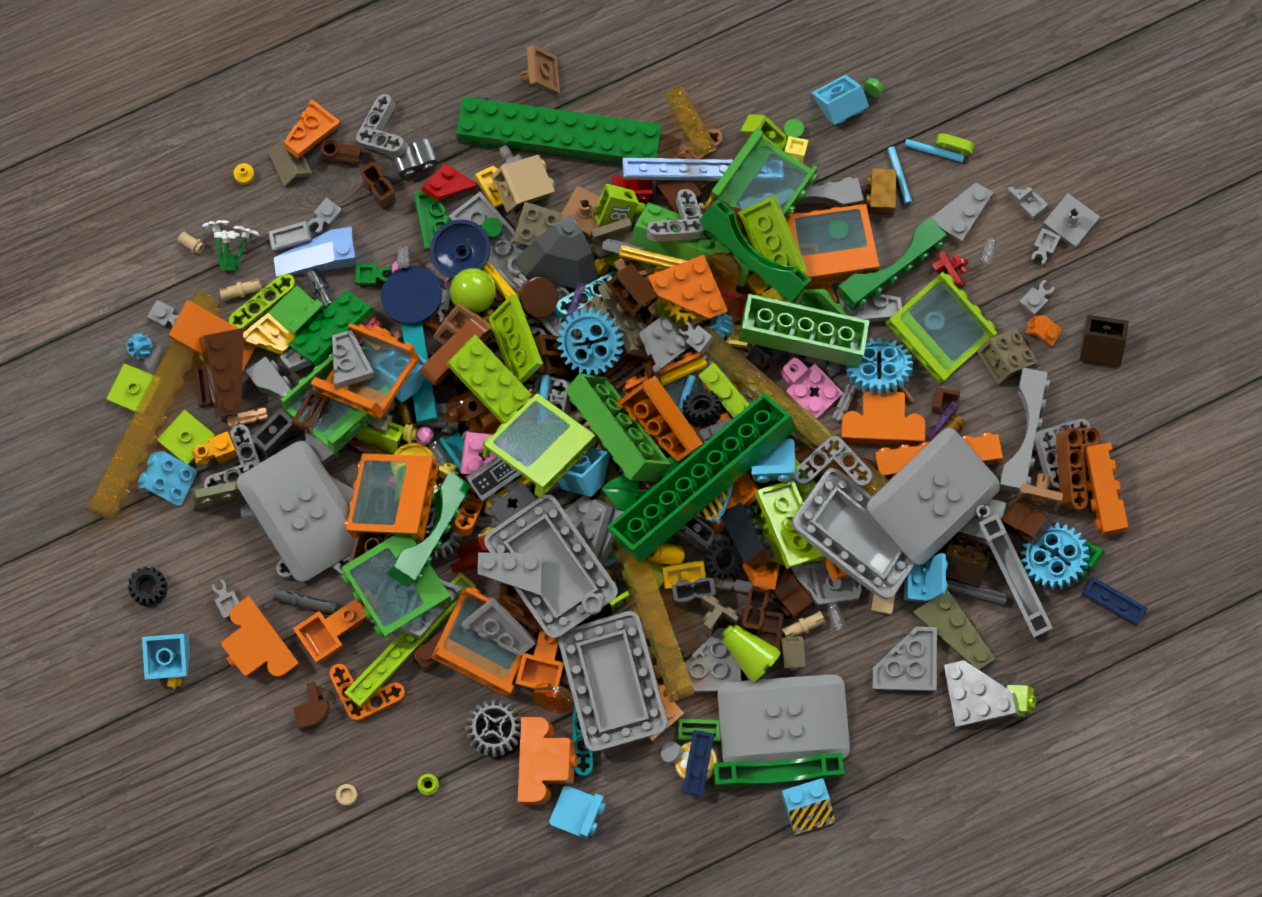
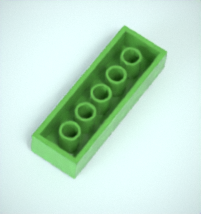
[630,202,753,287]
[738,294,869,368]
[565,373,671,482]

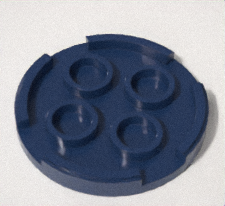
[381,266,443,325]

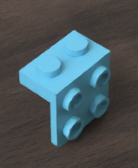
[752,438,796,483]
[137,451,197,506]
[904,553,948,603]
[549,786,606,840]

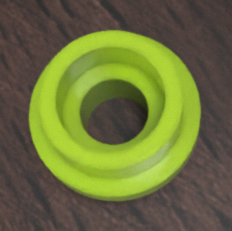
[417,774,439,796]

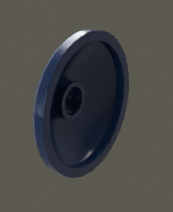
[430,219,491,279]

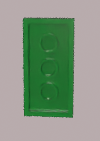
[288,290,374,366]

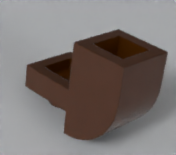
[294,681,330,732]

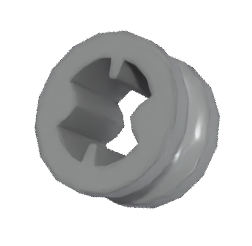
[512,274,527,291]

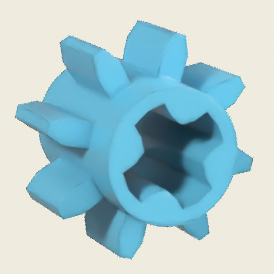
[709,314,735,339]
[126,333,152,359]

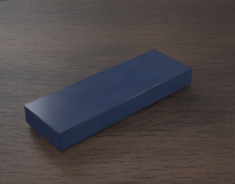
[1082,576,1147,627]
[682,729,715,797]

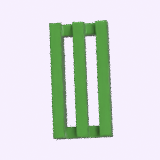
[678,719,721,742]

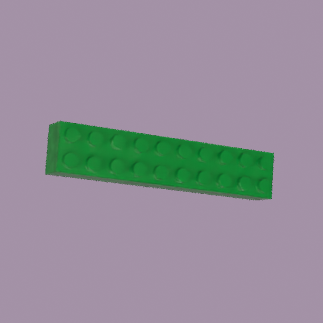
[456,97,662,165]
[607,393,796,563]

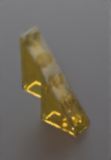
[664,86,717,157]

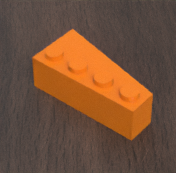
[616,376,703,461]
[1084,442,1128,537]

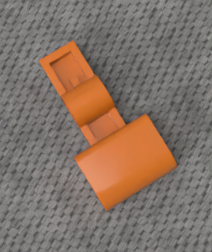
[293,590,381,664]
[515,627,565,695]

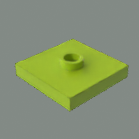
[106,363,162,416]
[157,410,215,466]

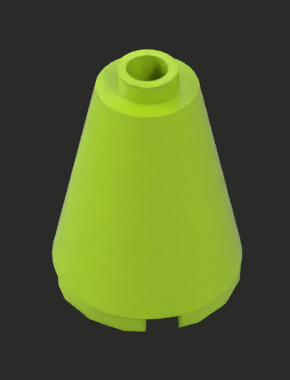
[722,625,781,682]

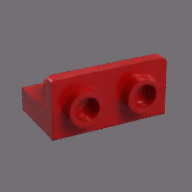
[612,176,653,203]

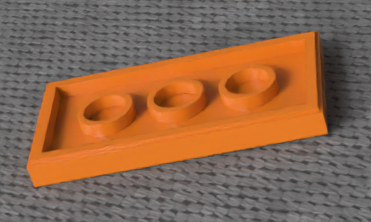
[168,300,256,372]

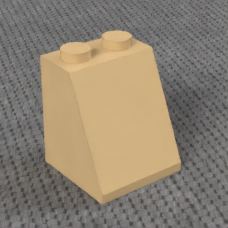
[491,154,555,213]

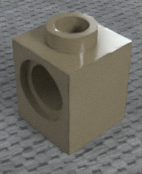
[781,636,806,670]

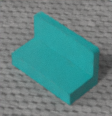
[439,432,465,478]

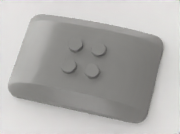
[866,428,1000,565]
[237,441,355,582]
[792,468,914,599]
[484,495,618,638]
[558,611,668,752]
[717,675,850,762]

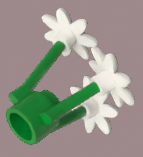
[202,220,259,271]

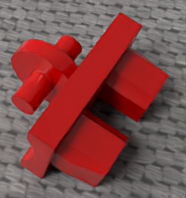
[932,251,969,288]

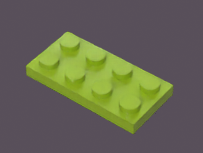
[738,196,808,273]
[488,295,543,384]
[446,334,532,424]
[755,480,825,569]

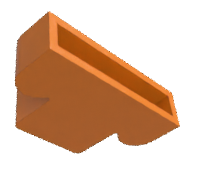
[841,390,925,446]
[221,596,300,677]
[518,717,578,806]

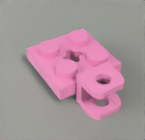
[780,358,843,422]
[460,431,509,474]

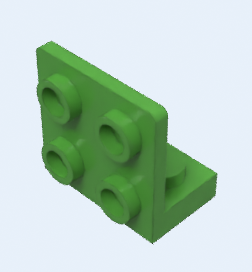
[269,285,325,337]
[791,289,848,316]

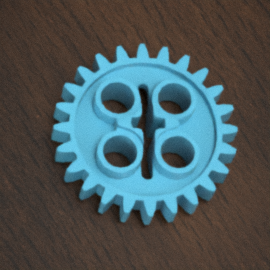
[557,307,624,375]
[846,337,913,395]
[1021,523,1090,590]

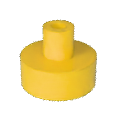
[234,163,255,185]

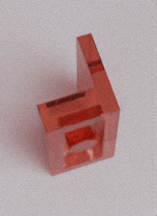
[719,289,748,318]
[451,535,490,573]

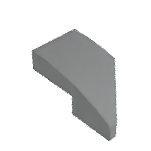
[1008,187,1049,220]

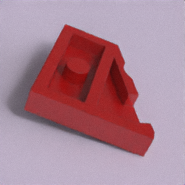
[421,163,477,202]

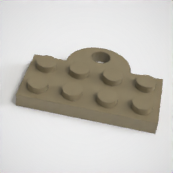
[597,283,653,359]

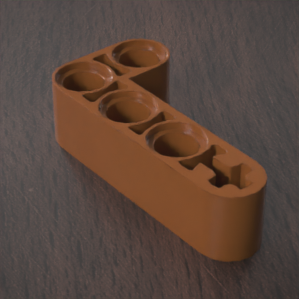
[419,316,492,386]
[1056,427,1101,511]

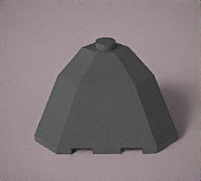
[514,215,598,290]

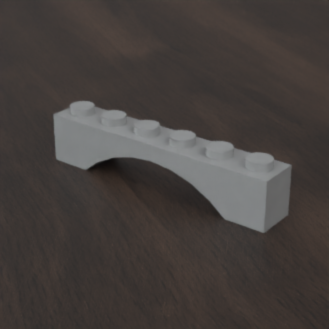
[739,177,863,210]
[246,356,340,467]
[999,368,1050,494]
[979,514,1054,639]

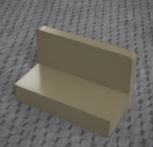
[269,139,312,186]
[591,218,633,258]

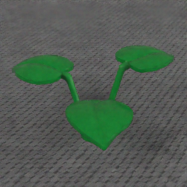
[602,456,687,544]

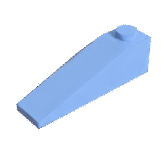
[274,227,357,277]

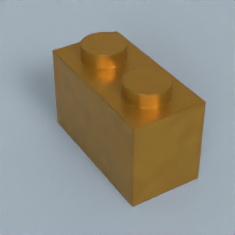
[866,168,896,215]

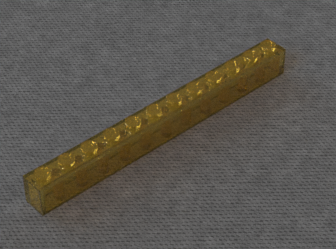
[86,290,220,521]
[703,326,889,496]
[595,462,694,703]

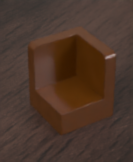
[931,387,960,416]

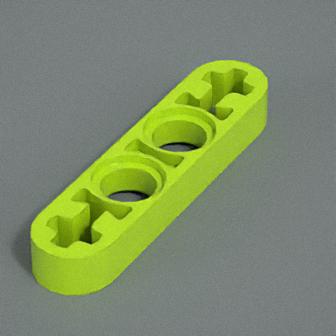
[229,273,296,330]

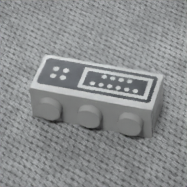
[466,442,533,501]

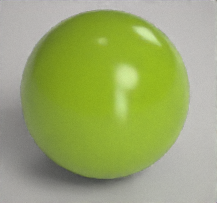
[450,268,496,314]

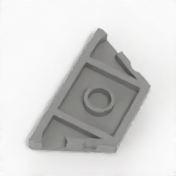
[639,315,691,372]
[790,562,862,606]

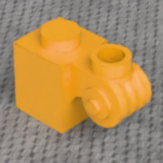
[191,431,238,466]

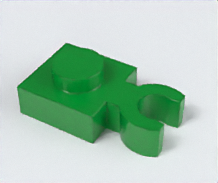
[355,263,391,286]
[1078,541,1105,580]

